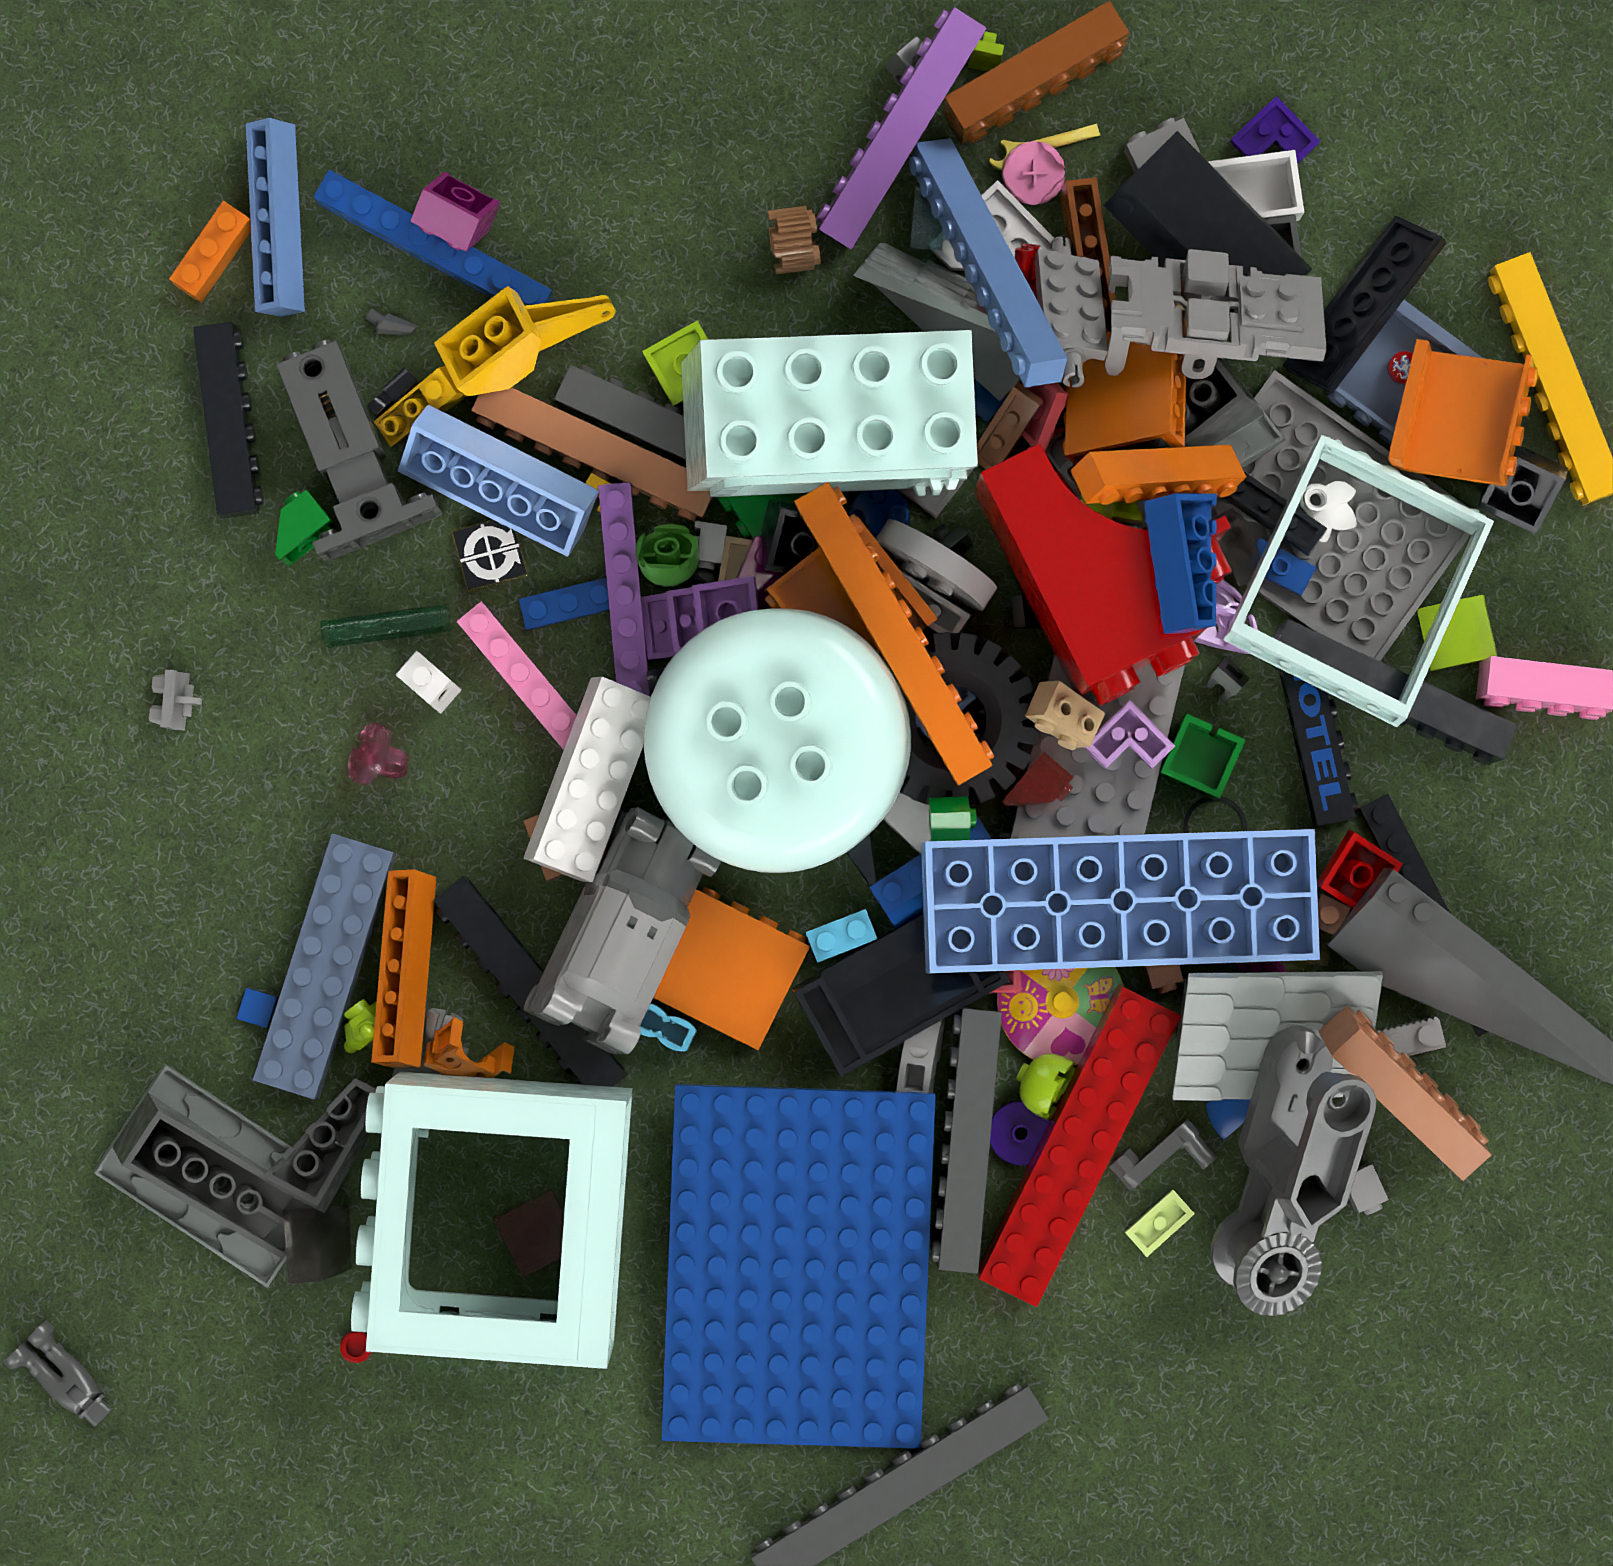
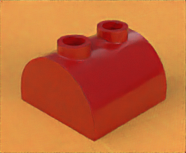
[1317,830,1403,910]

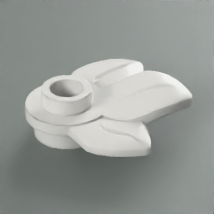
[1300,481,1357,543]

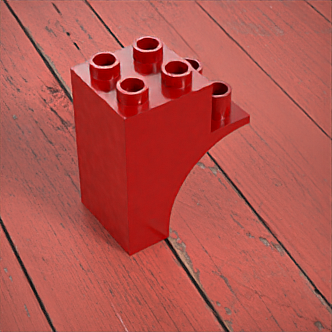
[974,444,1232,706]

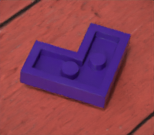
[1230,96,1320,164]

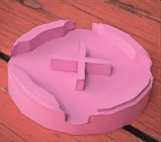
[1001,141,1065,205]

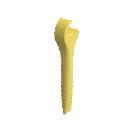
[989,124,1100,170]

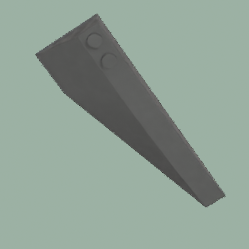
[1326,867,1613,1085]

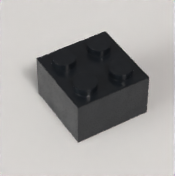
[1478,446,1568,534]

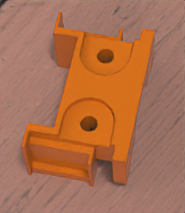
[424,1017,515,1078]

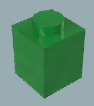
[929,796,976,841]

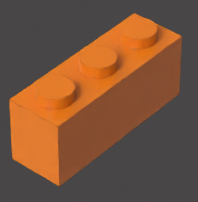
[169,201,251,303]

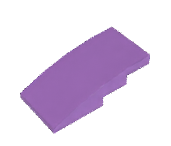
[641,576,759,661]

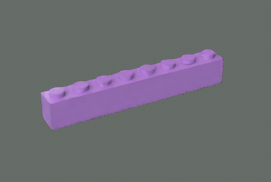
[816,7,987,249]

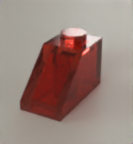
[1001,752,1073,808]

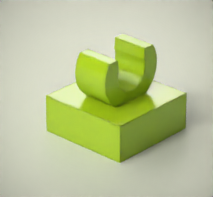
[968,31,1004,72]

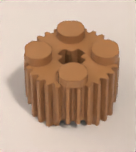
[768,206,821,275]

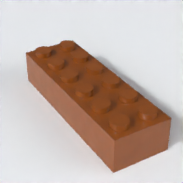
[943,0,1129,144]

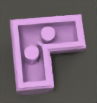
[1084,700,1175,769]

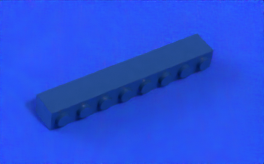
[314,170,554,306]

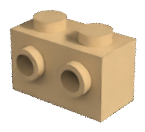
[1025,681,1105,750]

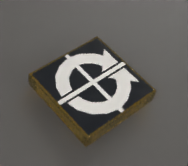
[451,520,529,593]

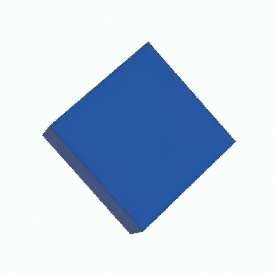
[237,988,278,1028]

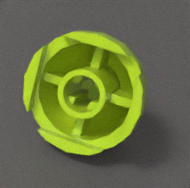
[1016,1053,1075,1120]

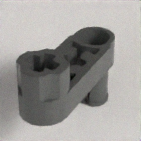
[1108,1118,1218,1191]

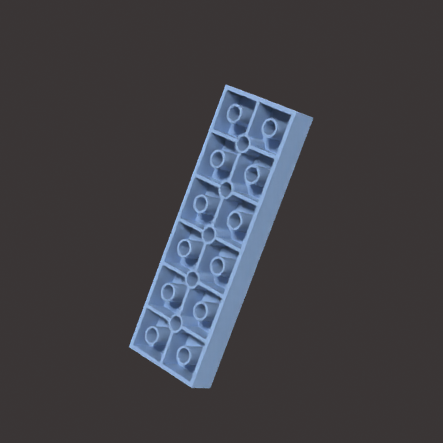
[921,829,1320,973]

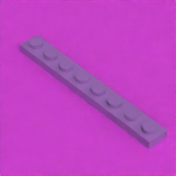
[598,482,650,696]

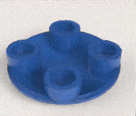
[848,489,910,539]

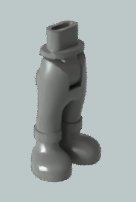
[4,1320,113,1427]

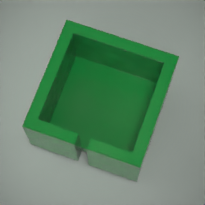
[1159,714,1245,801]

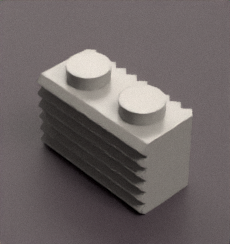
[1376,1017,1446,1056]

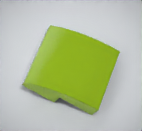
[1417,595,1498,671]

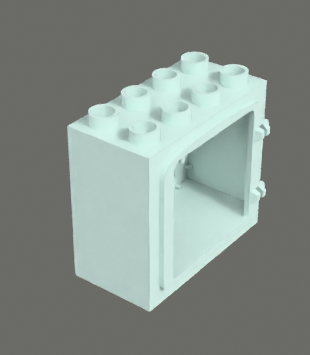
[681,330,978,497]
[351,1071,632,1369]

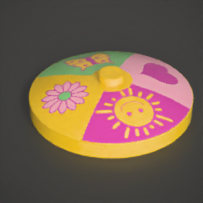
[997,967,1124,1065]

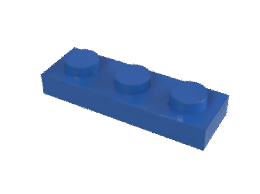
[519,577,610,631]

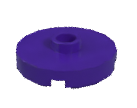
[990,1101,1050,1165]

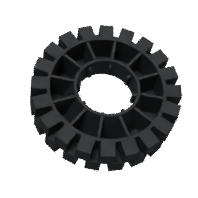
[900,632,1039,806]

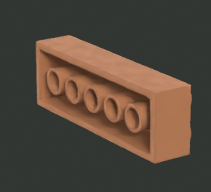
[1319,1005,1492,1181]

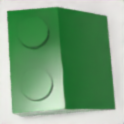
[275,490,338,567]

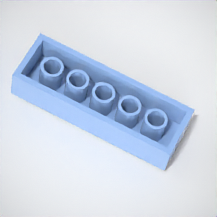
[398,405,599,557]

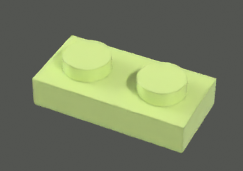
[1125,1189,1195,1257]

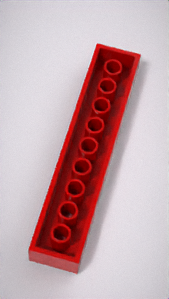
[975,984,1181,1307]

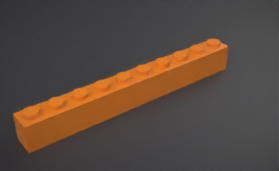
[794,482,994,786]

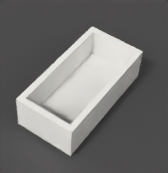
[1209,150,1304,221]

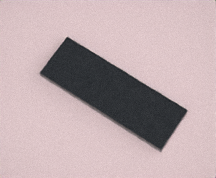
[1282,216,1446,394]

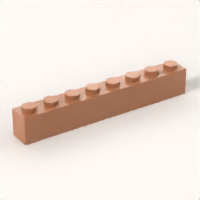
[471,387,715,523]

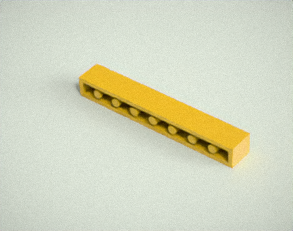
[1488,252,1613,506]

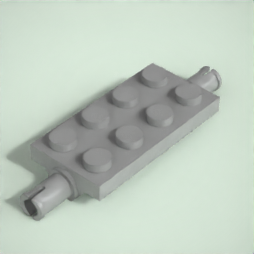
[1034,237,1108,387]

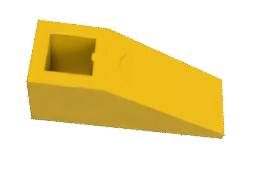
[373,366,467,447]

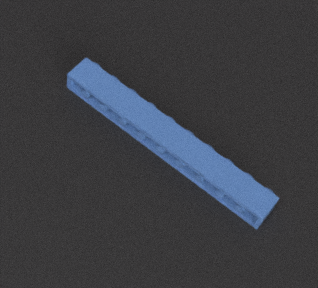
[909,138,1067,387]

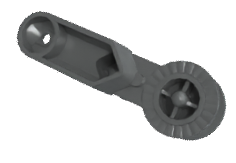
[1210,1026,1377,1316]

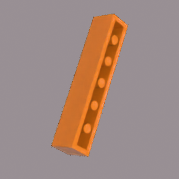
[1071,445,1246,505]
[371,869,437,1068]

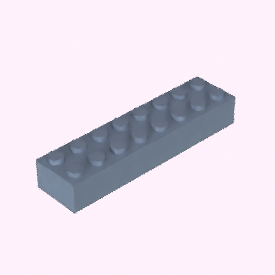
[253,833,397,1100]

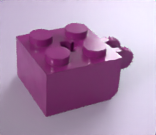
[411,172,500,252]

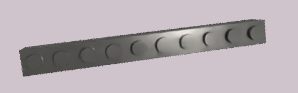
[751,1382,1049,1566]

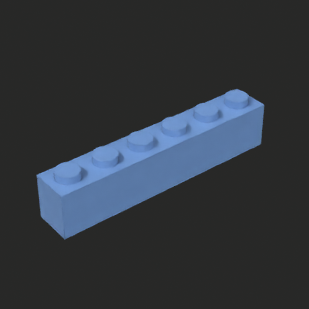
[246,118,305,317]

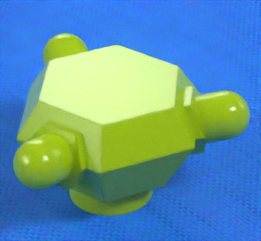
[344,999,376,1053]

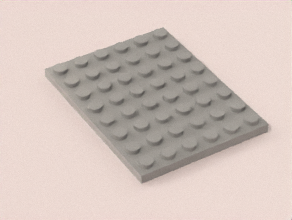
[1211,370,1470,661]

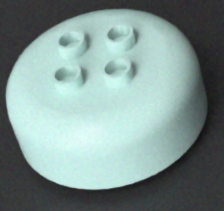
[644,608,911,873]

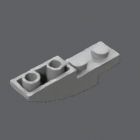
[896,1018,945,1093]

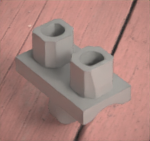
[149,670,202,731]

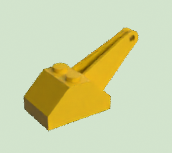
[434,286,616,396]

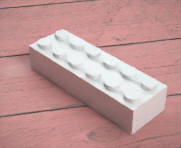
[523,677,651,882]

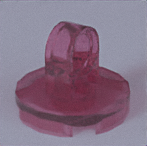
[347,722,409,786]

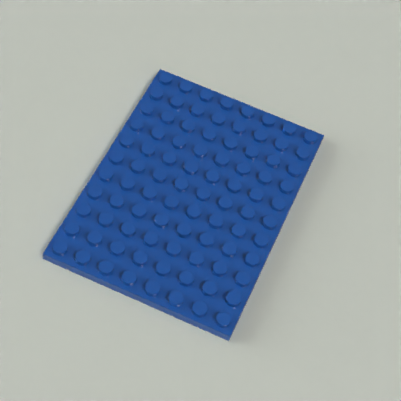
[662,1084,935,1448]

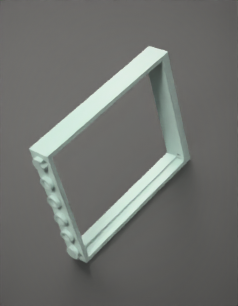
[1223,435,1494,727]

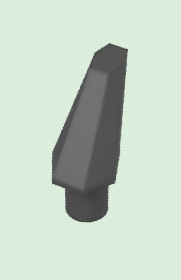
[366,309,419,335]

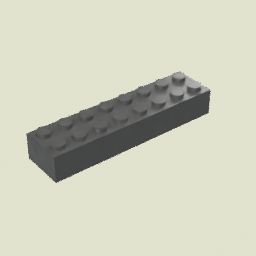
[931,1008,1002,1274]

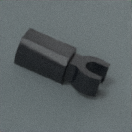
[367,367,419,418]

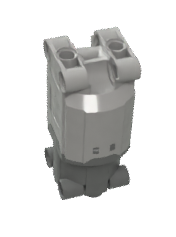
[524,807,721,1054]

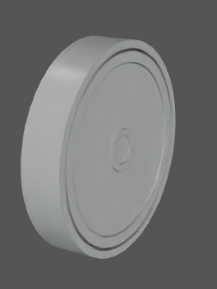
[876,519,997,611]

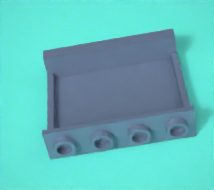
[1327,300,1483,445]

